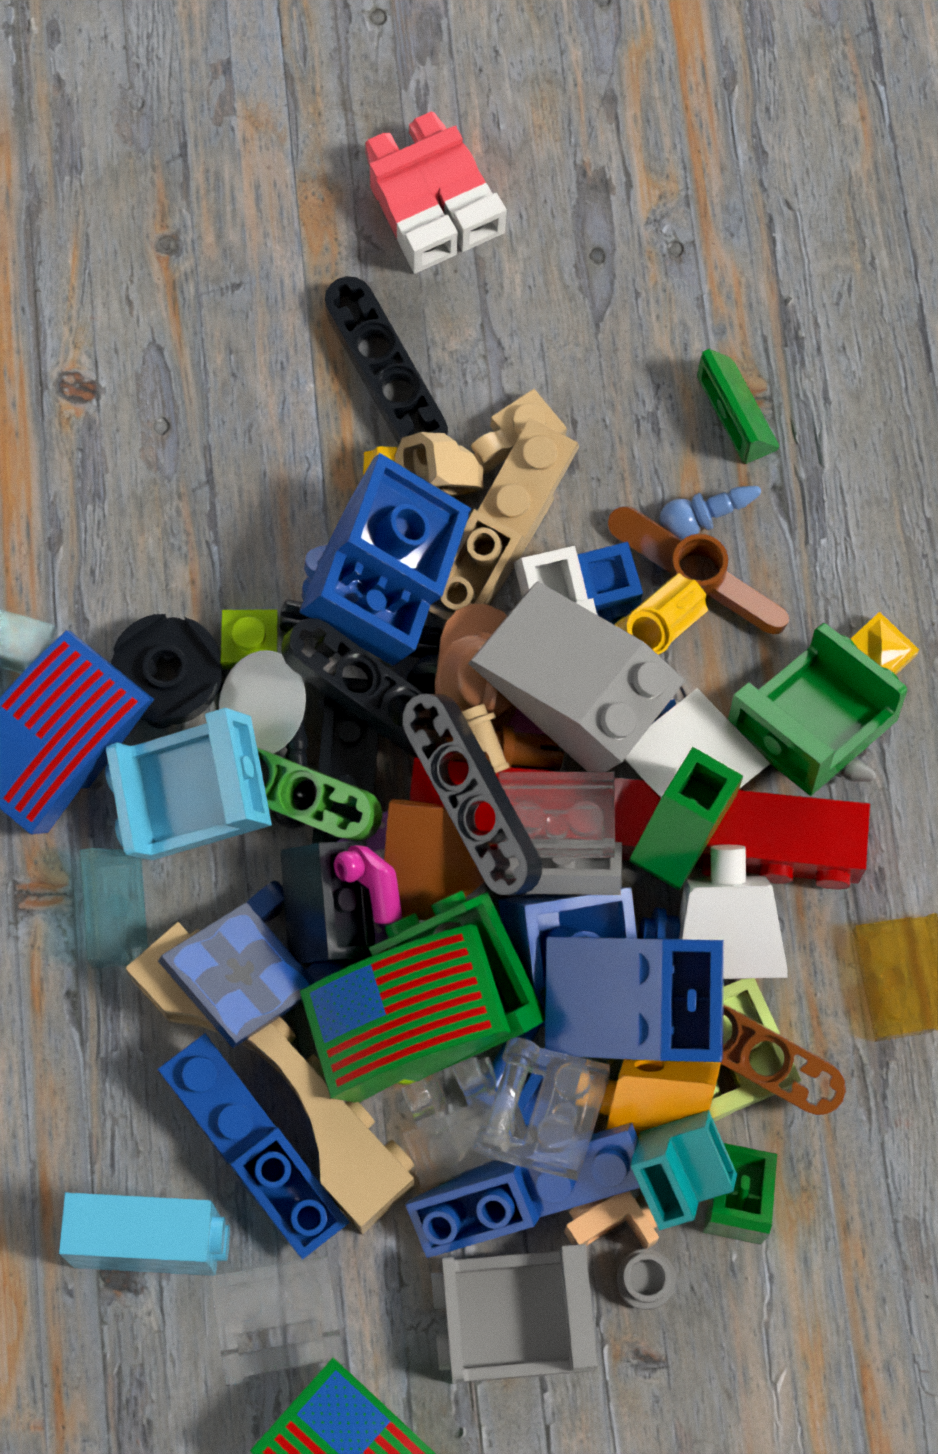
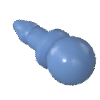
[659,486,761,540]

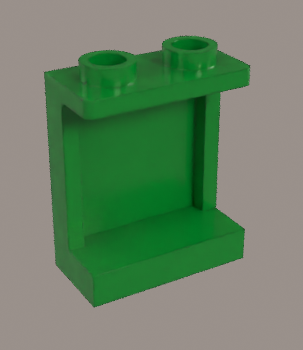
[728,623,908,796]

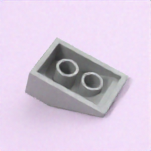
[468,581,686,778]

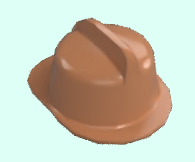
[435,604,517,730]

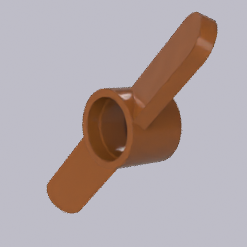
[608,506,789,634]

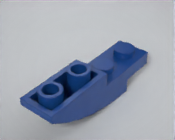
[157,1033,350,1260]
[405,1122,640,1258]

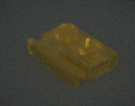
[853,913,938,1042]

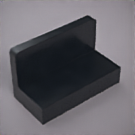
[280,841,376,964]

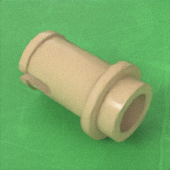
[462,704,510,773]

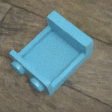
[105,708,272,860]

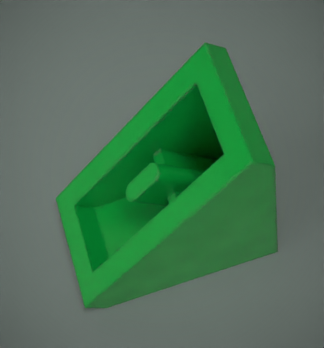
[703,1143,777,1245]

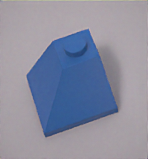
[499,887,637,1013]

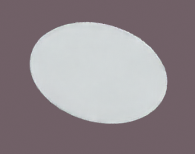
[219,650,306,753]

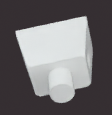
[679,845,788,979]

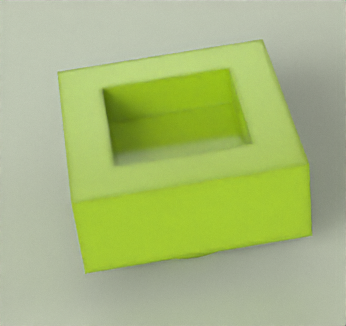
[221,609,279,669]

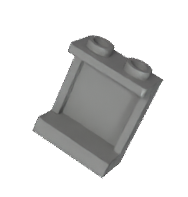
[431,1244,598,1384]

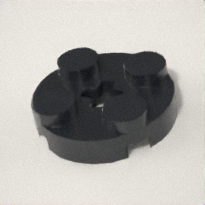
[111,614,223,729]

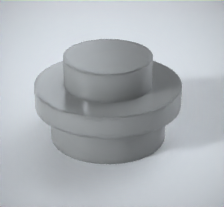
[616,1249,676,1310]

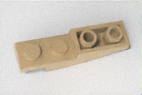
[429,417,579,621]

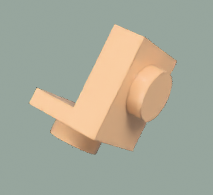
[564,1191,659,1249]

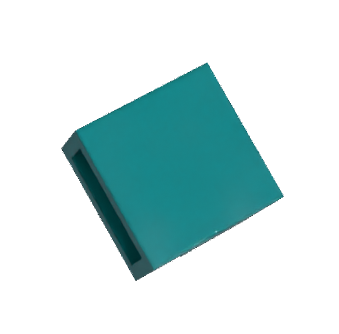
[630,1110,737,1231]

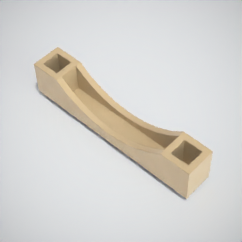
[125,922,415,1235]

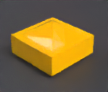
[850,612,919,675]

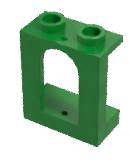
[369,890,545,1075]

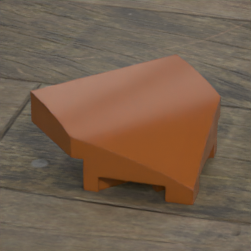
[384,799,485,921]

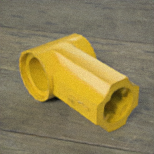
[614,573,708,655]

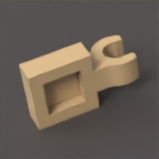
[471,389,567,475]

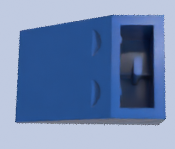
[545,937,724,1062]

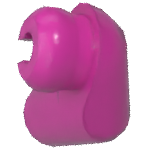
[334,845,403,924]

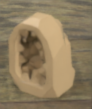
[395,432,484,496]

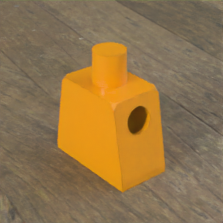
[576,1059,721,1137]

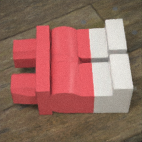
[365,111,507,274]

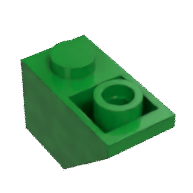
[629,747,743,890]

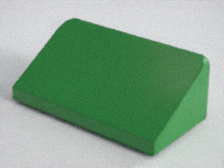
[697,349,779,464]

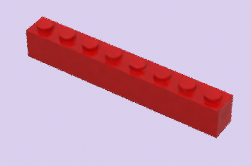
[409,757,870,890]

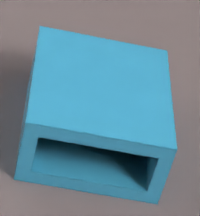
[59,1192,230,1276]

